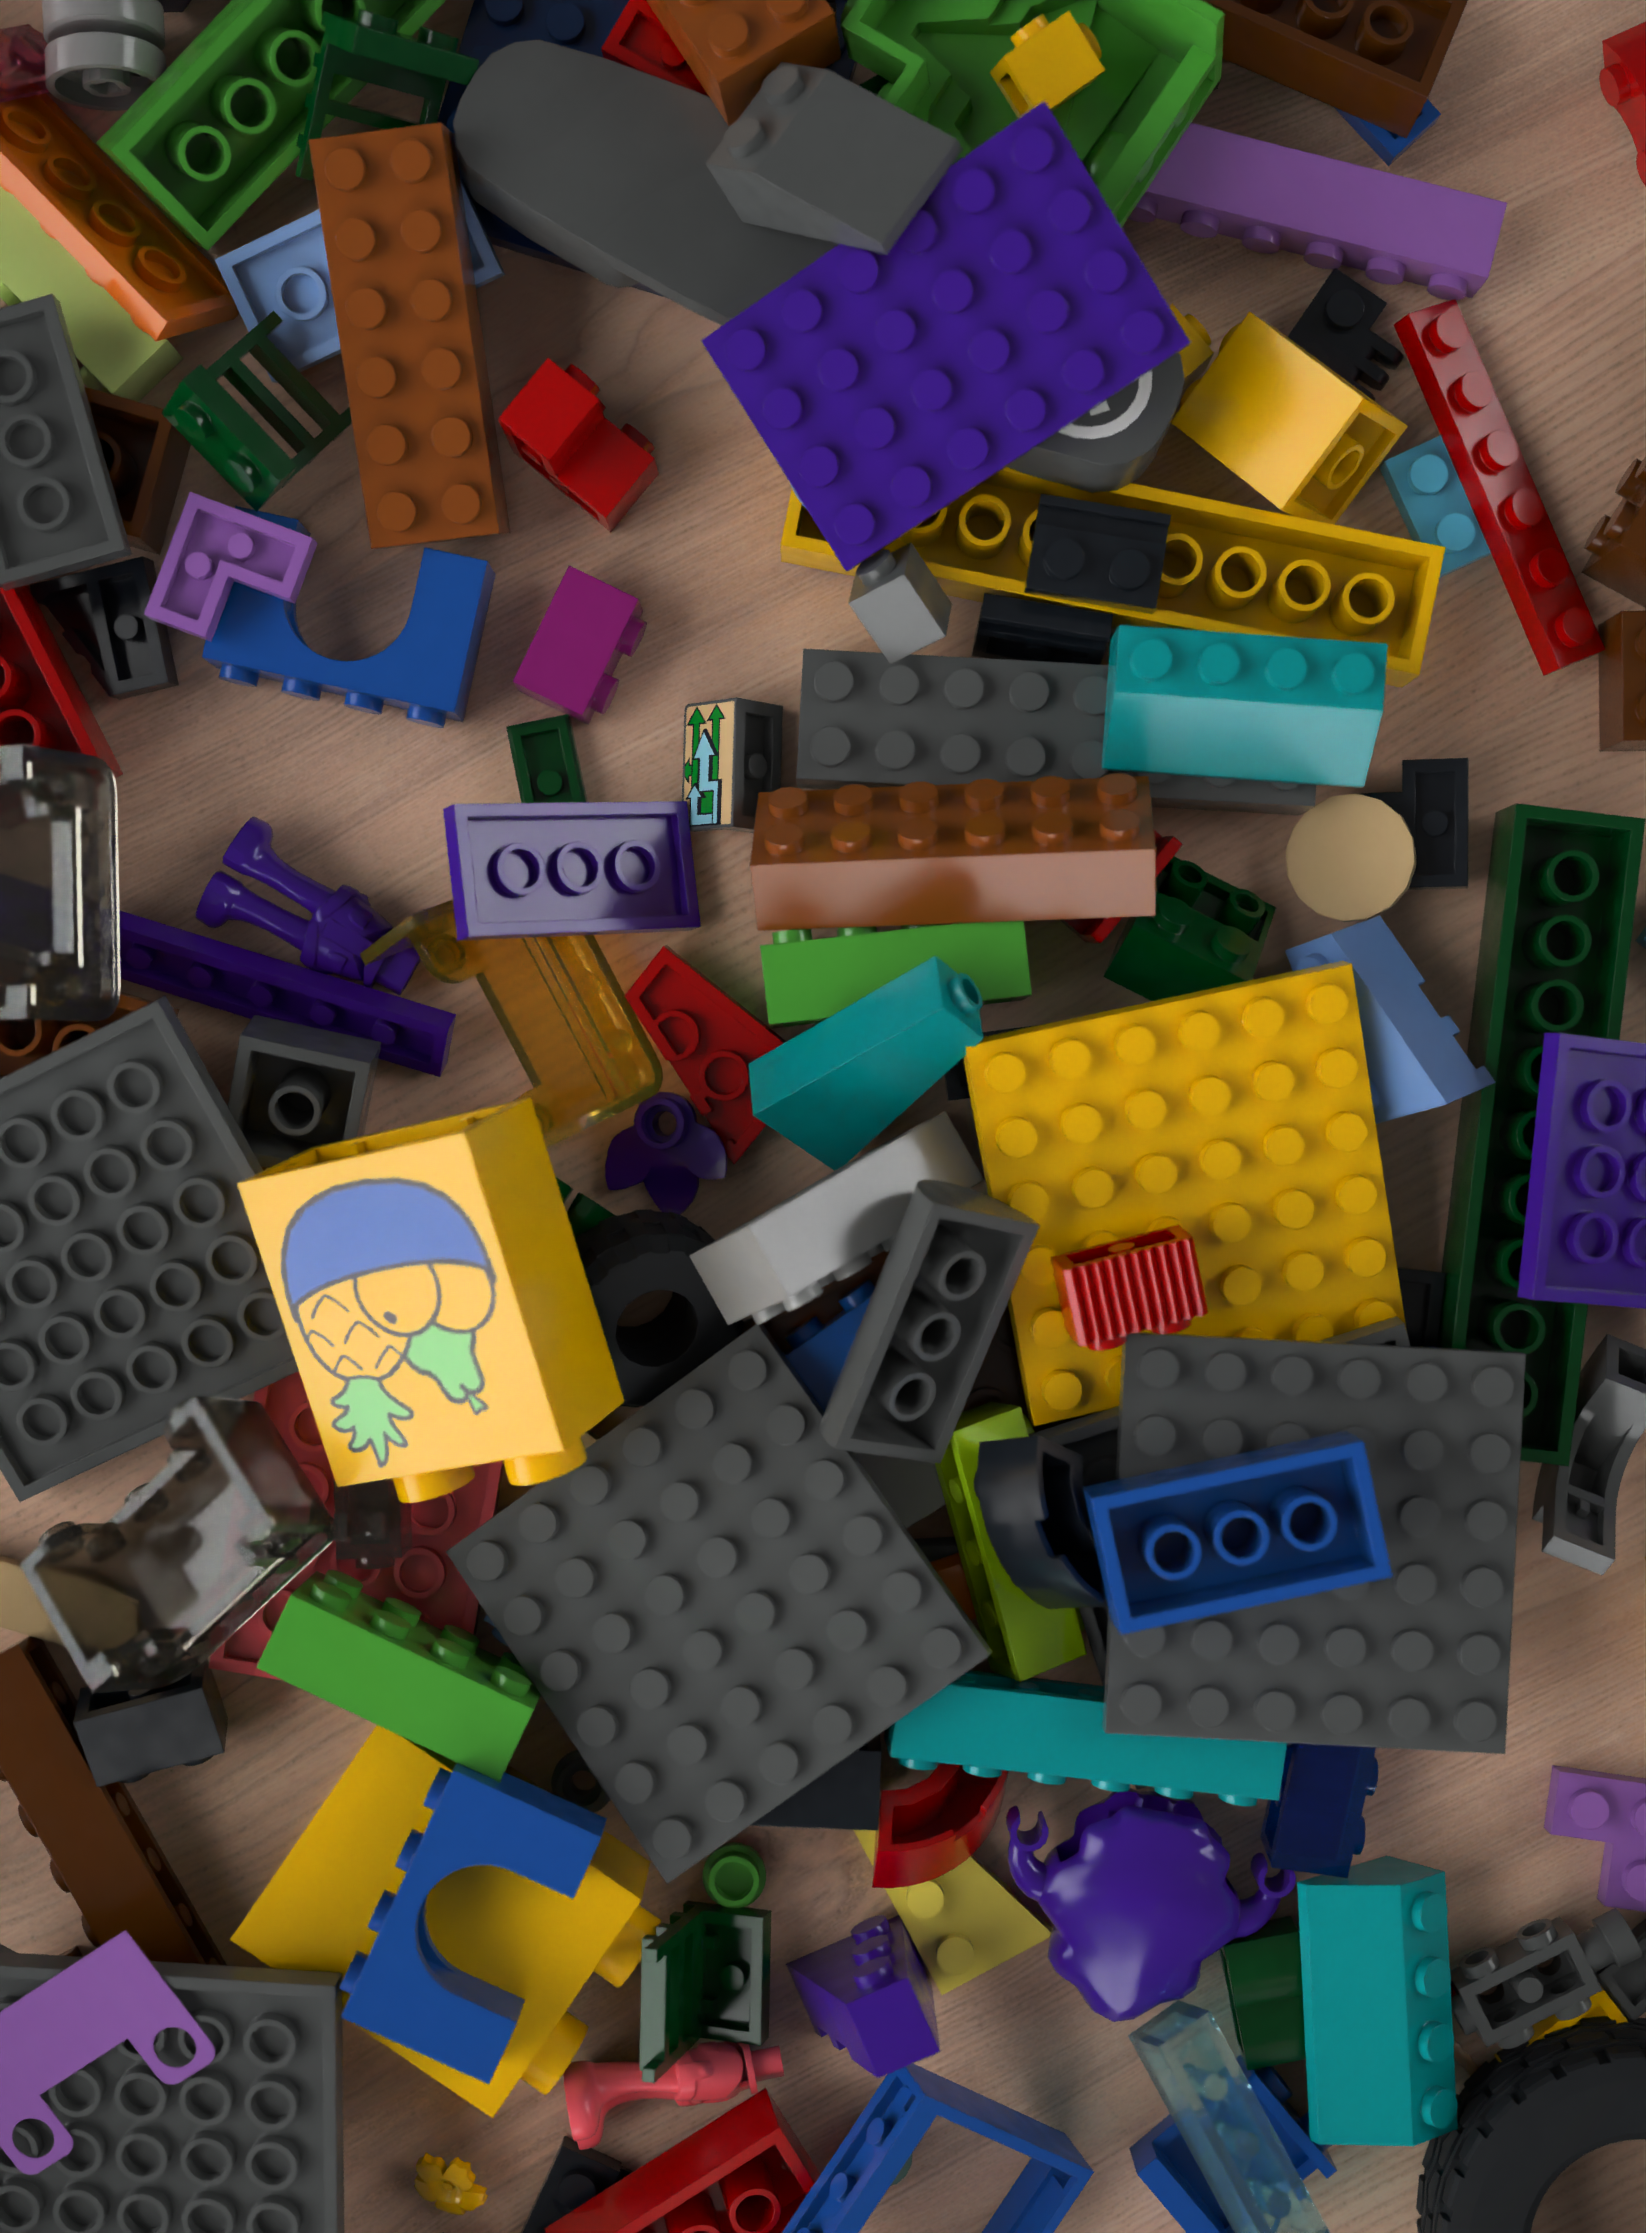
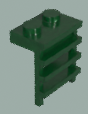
[295,9,479,181]
[161,311,352,512]
[639,1901,771,2083]

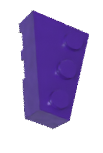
[786,1915,940,2078]

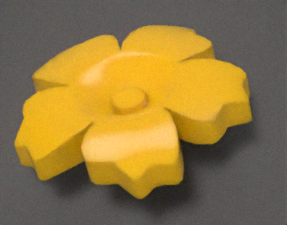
[414,2152,488,2215]

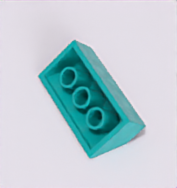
[1101,625,1388,788]
[1297,1856,1458,2146]

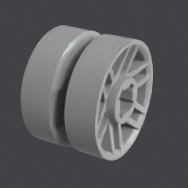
[42,0,166,111]

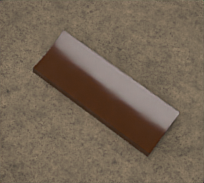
[1202,0,1468,138]

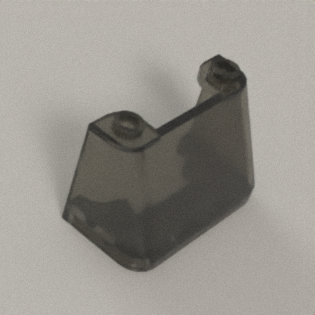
[0,744,121,1023]

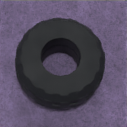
[575,1209,744,1408]

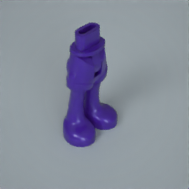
[196,817,425,996]

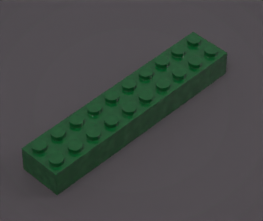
[1437,803,1646,1466]

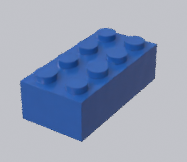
[1083,1431,1392,1635]

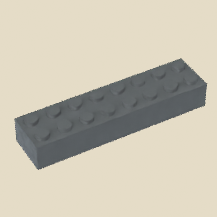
[796,649,1316,815]

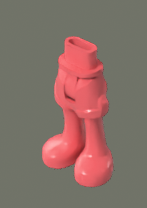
[563,2041,784,2150]

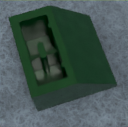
[1103,856,1276,1001]

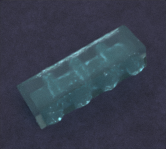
[1128,2000,1330,2233]

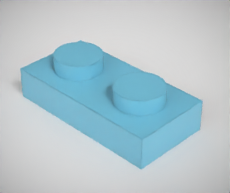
[1379,435,1491,578]

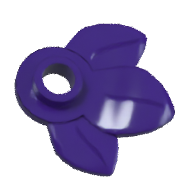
[605,1092,727,1215]

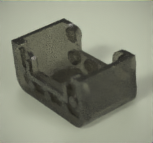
[19,1396,339,1693]

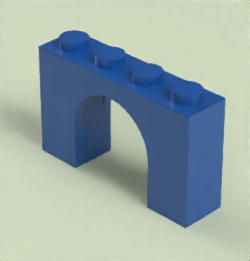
[202,506,496,728]
[339,1763,607,2084]

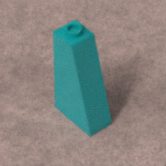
[748,956,983,1171]

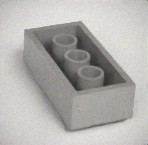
[689,1111,984,1325]

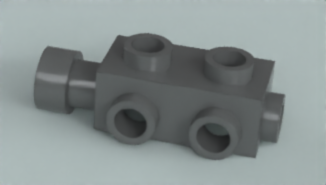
[1450,1908,1643,2049]

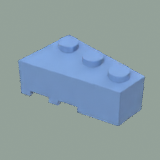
[1285,915,1496,1124]

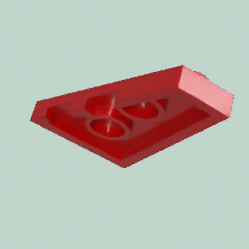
[624,945,787,1165]

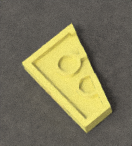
[854,1830,1052,1995]

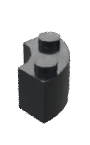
[974,1435,1108,1609]

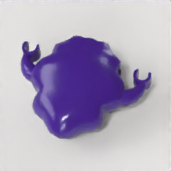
[1006,1788,1296,2022]

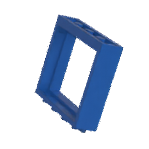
[782,2064,1094,2233]

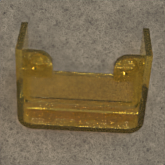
[360,899,663,1152]

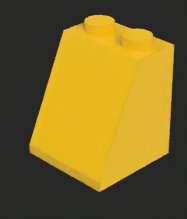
[1171,311,1408,524]

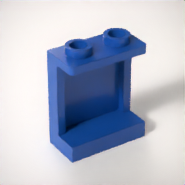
[1129,2054,1337,2233]

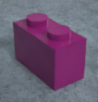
[513,565,647,725]

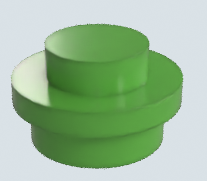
[703,1842,766,1908]

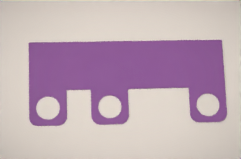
[0,1930,215,2175]

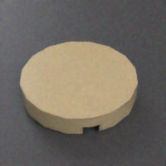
[1286,793,1417,922]

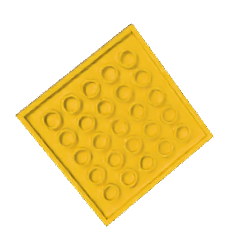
[963,961,1407,1426]

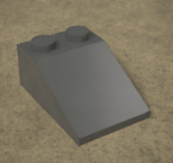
[705,62,963,254]

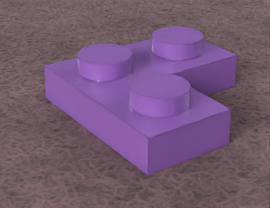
[144,492,318,642]
[1544,1765,1646,1912]

